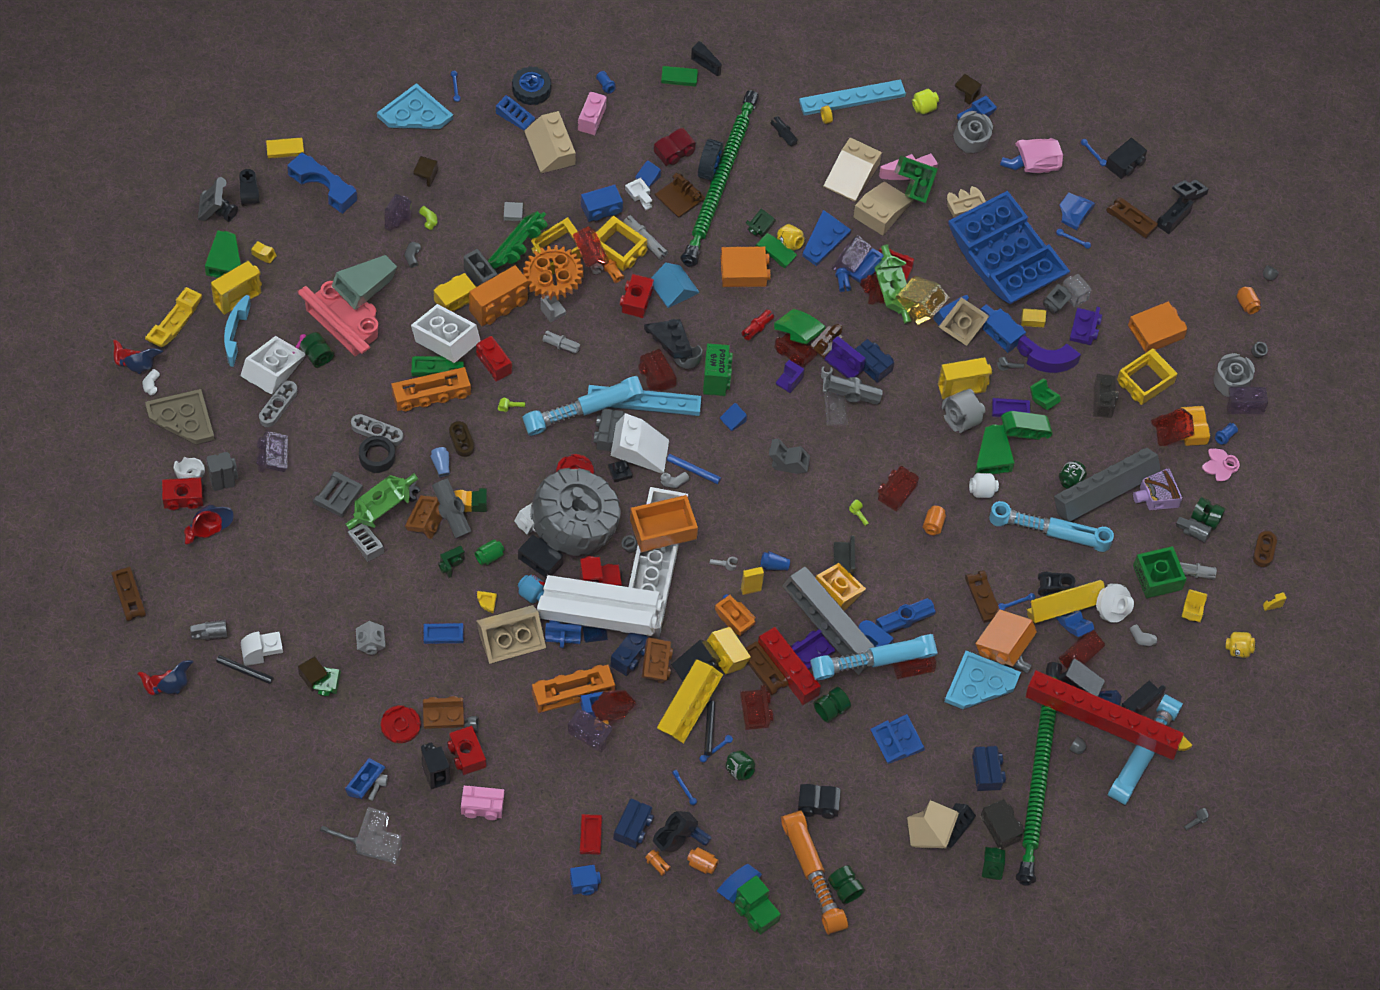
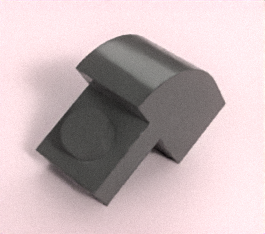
[769,438,810,474]

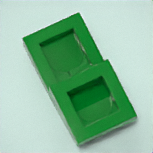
[755,233,797,268]

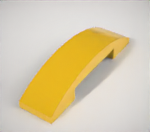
[145,287,202,347]

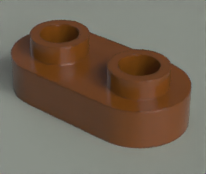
[1253,531,1277,567]

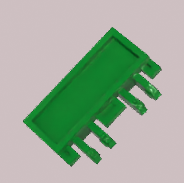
[488,211,548,269]

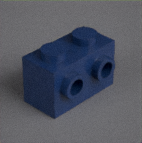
[610,632,649,677]

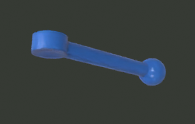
[451,71,461,102]
[1081,139,1107,166]
[1056,229,1091,249]
[998,593,1035,611]
[699,735,733,763]
[672,770,697,805]

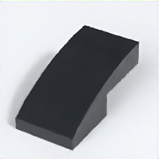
[1172,179,1209,199]

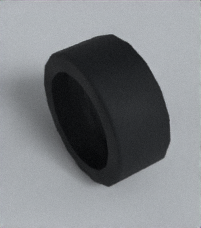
[359,436,395,473]

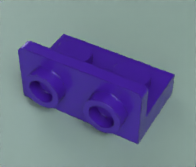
[1070,307,1102,345]
[824,336,866,378]
[791,629,835,670]

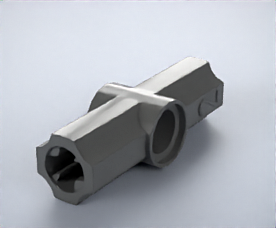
[824,374,882,405]
[432,478,471,538]

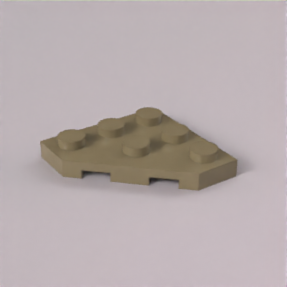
[145,389,215,444]

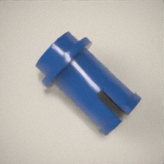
[596,71,616,93]
[835,268,851,292]
[1215,423,1238,445]

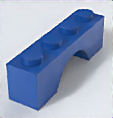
[287,152,357,214]

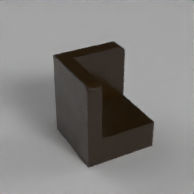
[955,74,982,105]
[413,156,438,187]
[298,656,327,692]

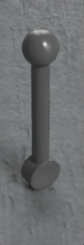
[320,826,361,845]

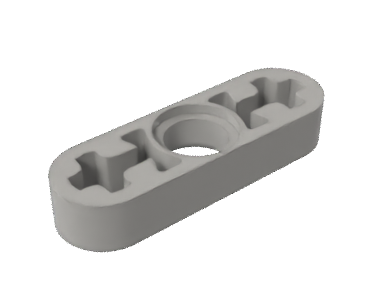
[259,381,297,427]
[351,414,403,446]

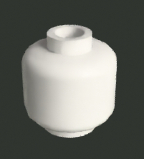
[969,473,999,498]

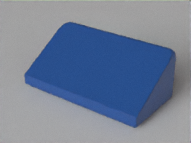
[345,758,385,799]

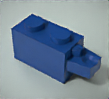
[980,304,1026,353]

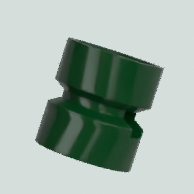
[300,332,334,368]
[1191,497,1226,531]
[813,686,851,723]
[828,865,865,904]

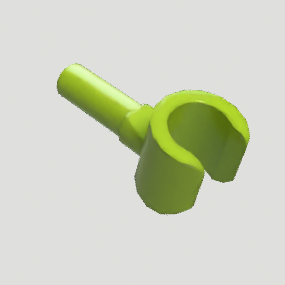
[498,398,525,412]
[849,500,869,526]

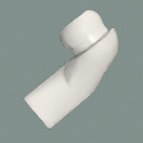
[142,369,160,396]

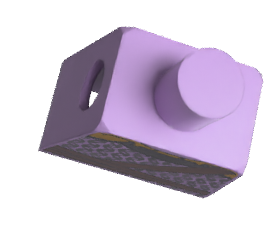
[1133,469,1182,510]

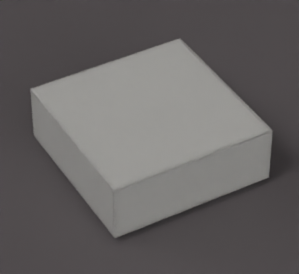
[504,202,523,221]

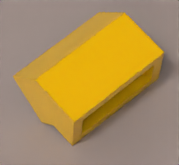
[1021,309,1046,327]

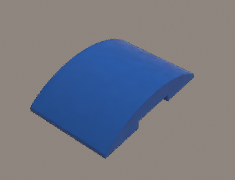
[948,191,1070,304]

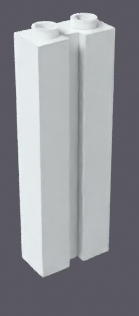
[537,575,664,636]

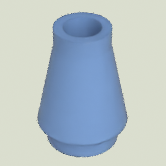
[430,447,450,477]

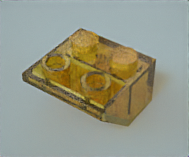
[896,276,950,325]

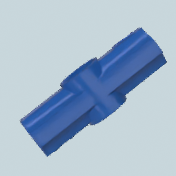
[876,598,936,633]

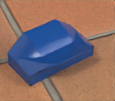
[1059,192,1095,230]

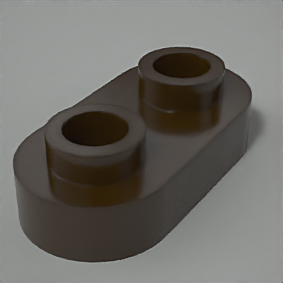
[449,421,474,457]

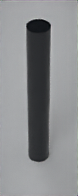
[216,655,274,684]
[704,701,715,756]

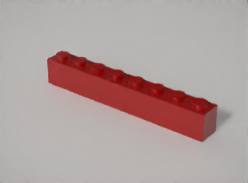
[1026,671,1184,760]

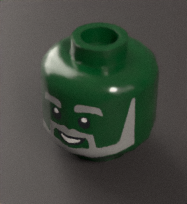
[1058,461,1087,489]
[726,750,755,781]

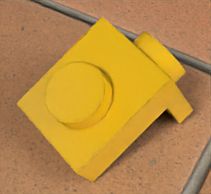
[1181,589,1207,622]

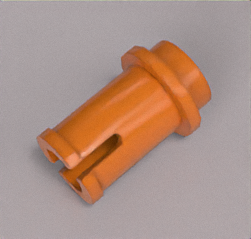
[603,259,624,283]
[645,850,671,876]

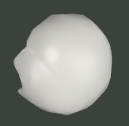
[173,457,205,479]

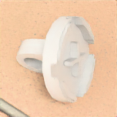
[1096,584,1134,622]

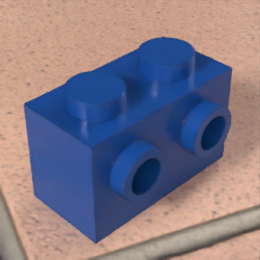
[581,185,623,222]

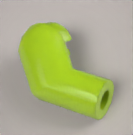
[419,206,437,230]

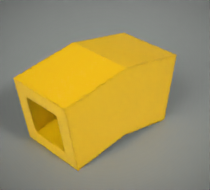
[251,241,277,264]

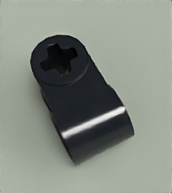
[239,169,260,205]
[1038,571,1076,596]

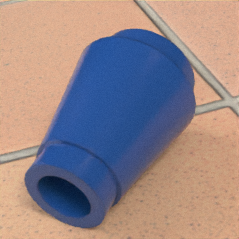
[760,551,790,571]

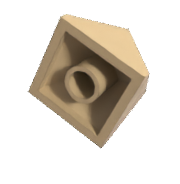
[939,297,989,346]
[907,800,959,848]

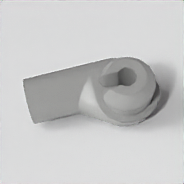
[660,472,689,488]
[1130,624,1157,646]

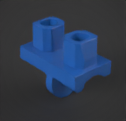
[545,620,581,648]

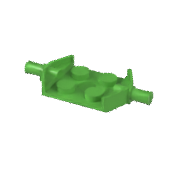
[875,245,917,324]
[345,473,419,530]

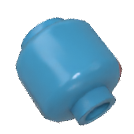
[518,574,545,603]

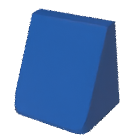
[635,161,661,188]
[720,403,747,431]

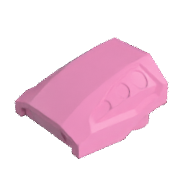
[1015,138,1063,173]

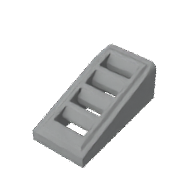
[348,524,384,562]

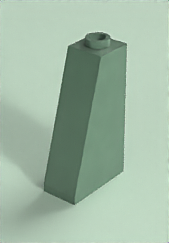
[331,255,397,310]

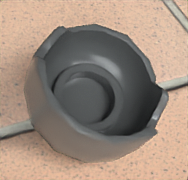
[673,345,703,369]

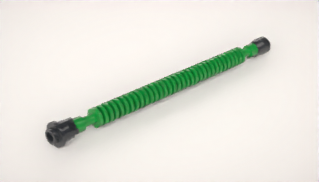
[680,90,759,266]
[1016,662,1062,886]

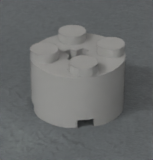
[953,111,993,153]
[1213,353,1255,397]
[942,389,985,433]

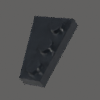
[644,319,692,359]

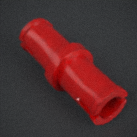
[741,309,774,341]

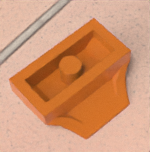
[715,595,756,636]

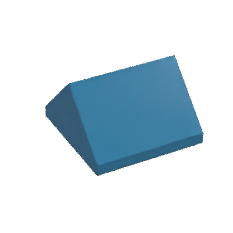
[651,262,699,308]

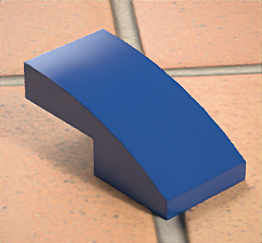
[957,96,997,120]
[1056,610,1094,637]
[717,864,762,903]

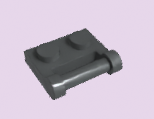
[198,177,227,221]
[313,471,363,517]

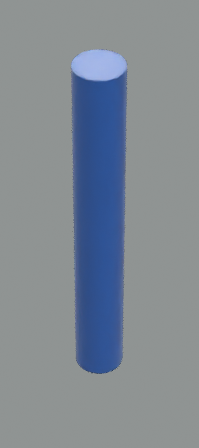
[667,454,721,484]

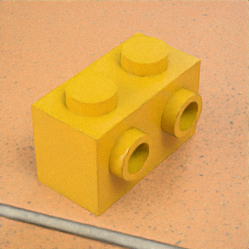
[433,273,476,312]
[707,627,751,674]

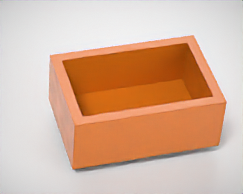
[469,265,528,326]
[630,495,698,552]

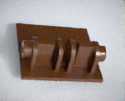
[654,173,705,218]

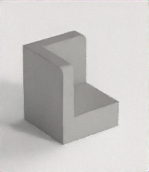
[541,295,566,322]

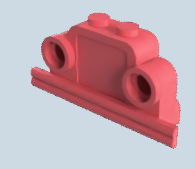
[298,281,378,356]

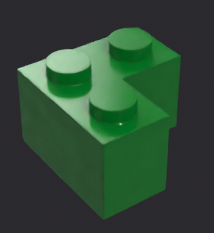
[894,155,938,203]
[735,875,781,935]

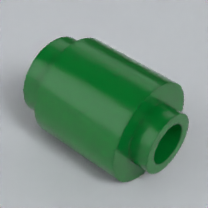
[474,539,505,566]

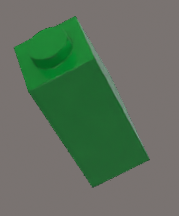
[205,230,241,278]
[975,424,1014,475]

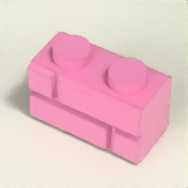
[578,92,607,135]
[461,785,504,820]

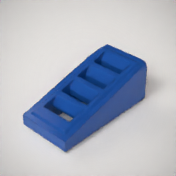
[496,95,535,130]
[933,295,969,326]

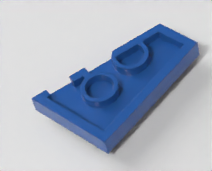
[802,210,851,266]

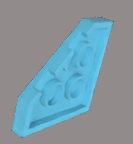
[377,83,453,129]
[944,651,1021,709]

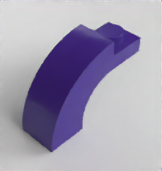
[1017,335,1081,373]

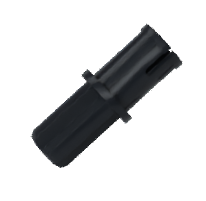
[770,116,798,147]

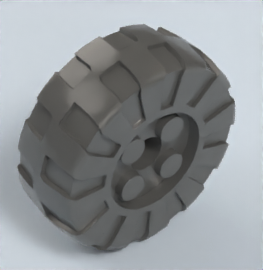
[530,468,621,556]

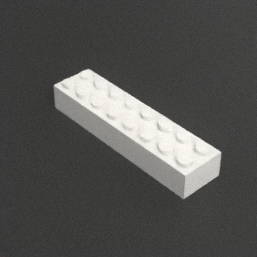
[621,487,688,639]

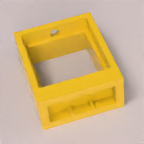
[590,216,648,272]
[531,217,590,275]
[211,261,262,315]
[1117,348,1178,405]
[938,357,992,399]

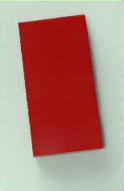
[580,814,602,855]

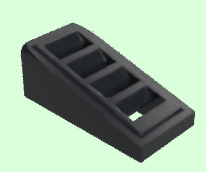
[691,41,722,76]
[947,803,976,848]

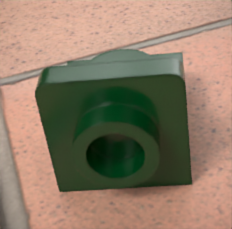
[438,546,465,578]

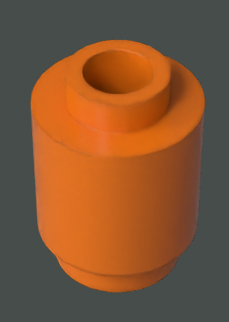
[1236,287,1261,315]
[923,506,946,535]
[687,847,719,874]

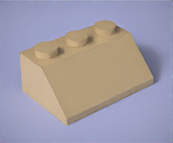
[524,111,576,173]
[477,605,546,664]

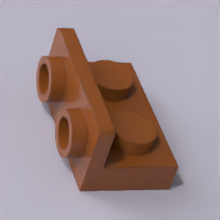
[405,495,443,539]
[642,638,673,683]
[423,696,464,729]

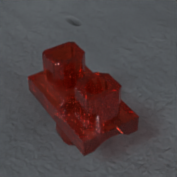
[860,275,891,305]

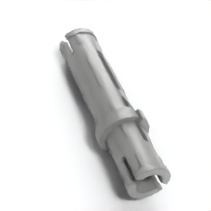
[623,215,668,260]

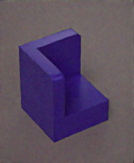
[776,360,804,393]

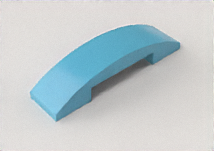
[224,295,251,367]

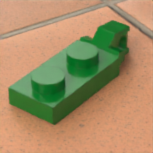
[411,356,464,376]

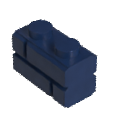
[855,339,894,383]
[972,746,1006,791]
[613,798,654,849]

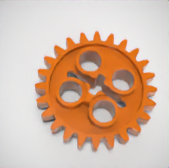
[523,245,583,300]

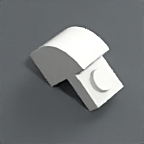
[241,631,283,666]

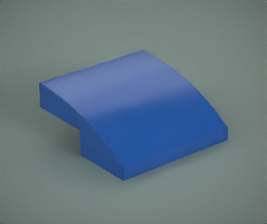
[870,714,925,764]

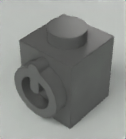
[1043,284,1072,314]

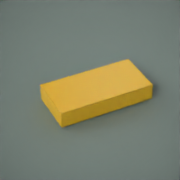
[266,138,304,158]
[741,567,764,595]

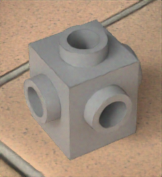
[356,621,385,655]

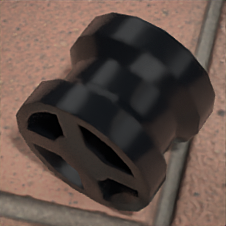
[215,199,238,222]

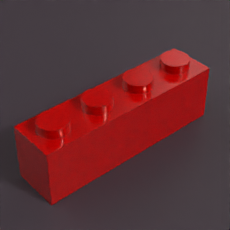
[758,627,821,705]

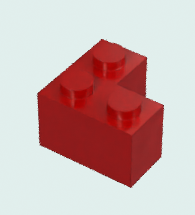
[580,556,622,586]

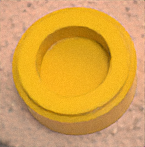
[820,105,833,124]

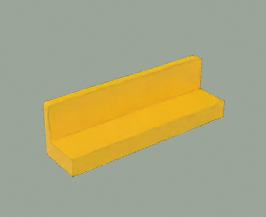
[1027,580,1105,623]
[657,660,723,744]

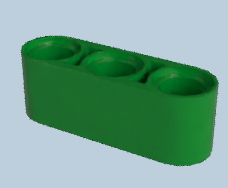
[1001,411,1052,440]

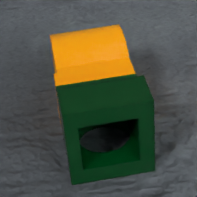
[454,488,487,512]

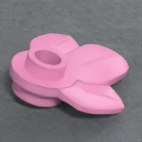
[1202,449,1240,481]

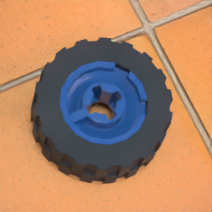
[512,66,551,105]
[697,139,723,181]

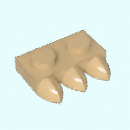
[947,186,986,218]

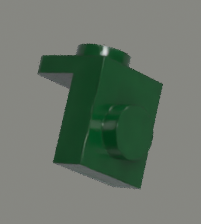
[746,208,776,237]
[982,847,1005,880]

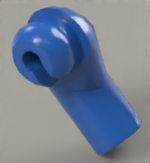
[1000,155,1024,170]

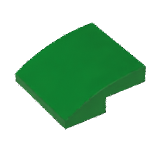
[774,309,825,344]

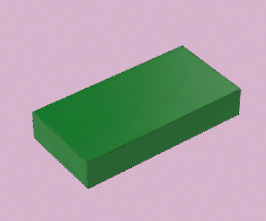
[661,66,698,87]

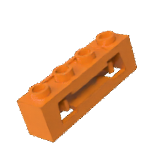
[391,367,471,411]
[532,665,615,713]

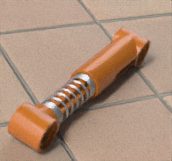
[781,810,848,935]

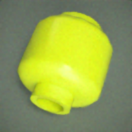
[912,89,939,114]

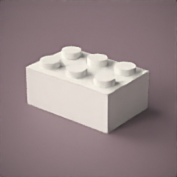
[411,304,481,363]

